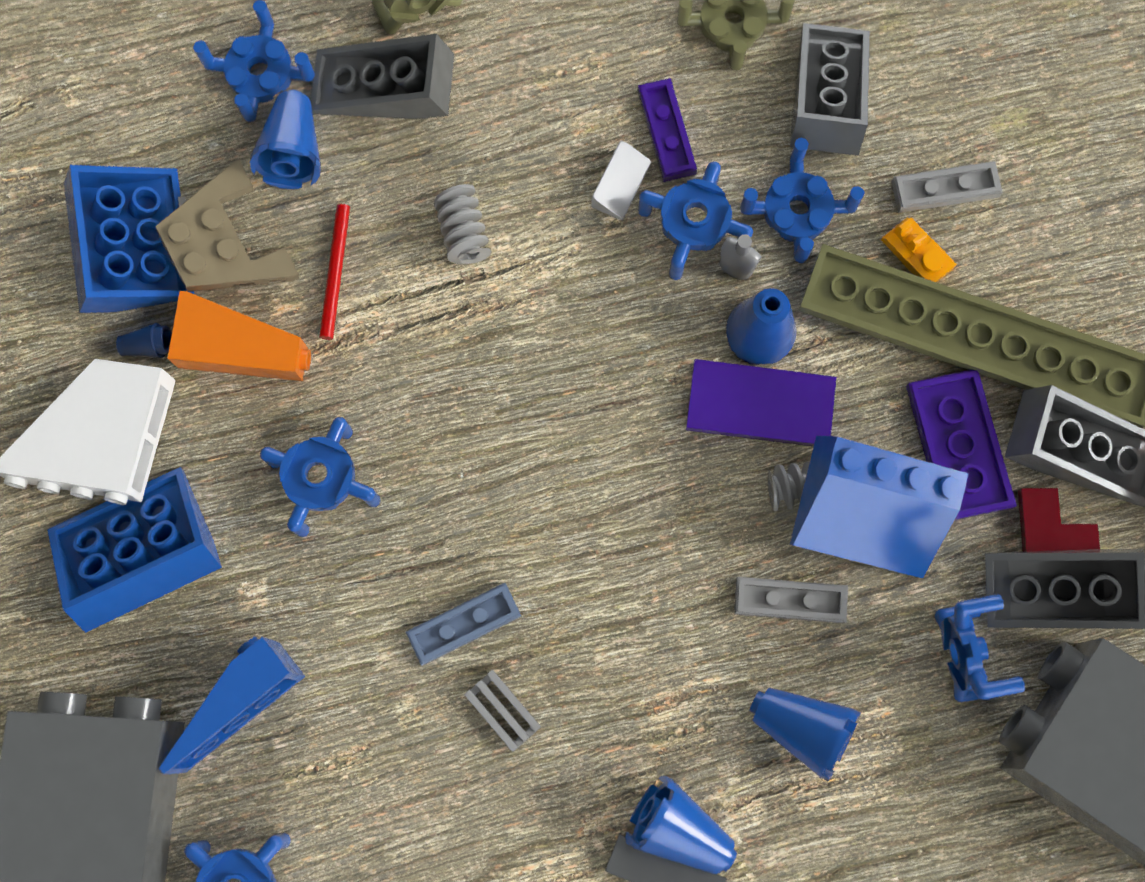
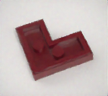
[1018,488,1100,552]

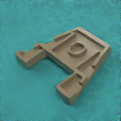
[155,160,299,292]

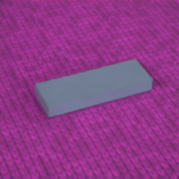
[406,583,522,666]

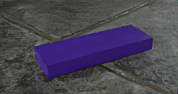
[637,78,697,182]

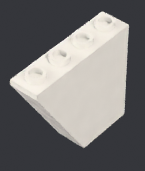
[0,359,176,505]

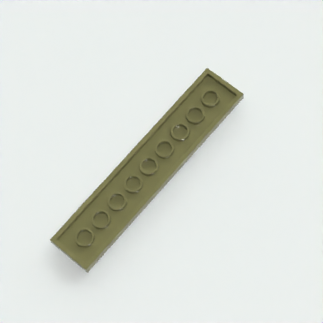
[798,244,1145,428]

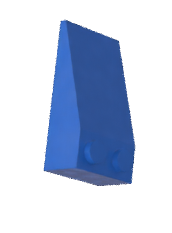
[159,637,306,774]

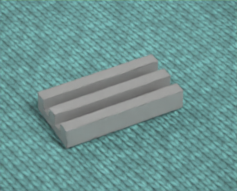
[464,669,541,752]

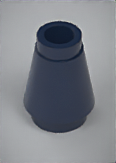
[116,323,172,358]

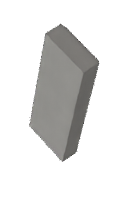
[891,161,1003,213]
[734,577,848,623]

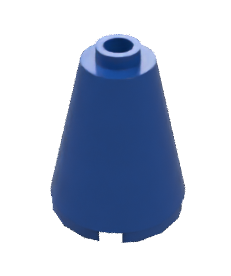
[250,90,321,189]
[726,288,797,365]
[749,687,861,782]
[625,776,737,875]

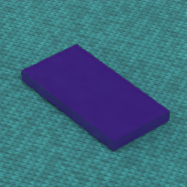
[686,359,837,447]
[906,370,1017,521]

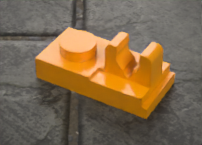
[881,217,957,283]

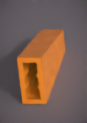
[167,291,311,381]

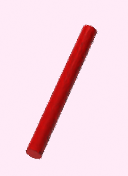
[319,204,350,340]

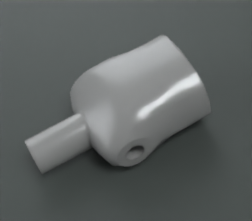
[719,235,761,280]

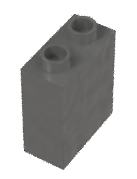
[999,638,1145,866]
[0,691,185,882]

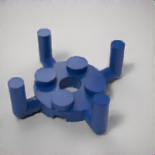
[193,0,315,122]
[740,138,864,263]
[638,161,753,280]
[260,417,381,537]
[934,594,1025,702]
[184,833,291,882]

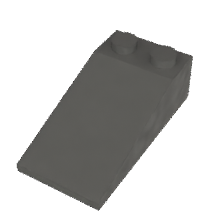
[790,23,870,156]
[310,34,455,119]
[1005,385,1145,507]
[985,549,1145,629]

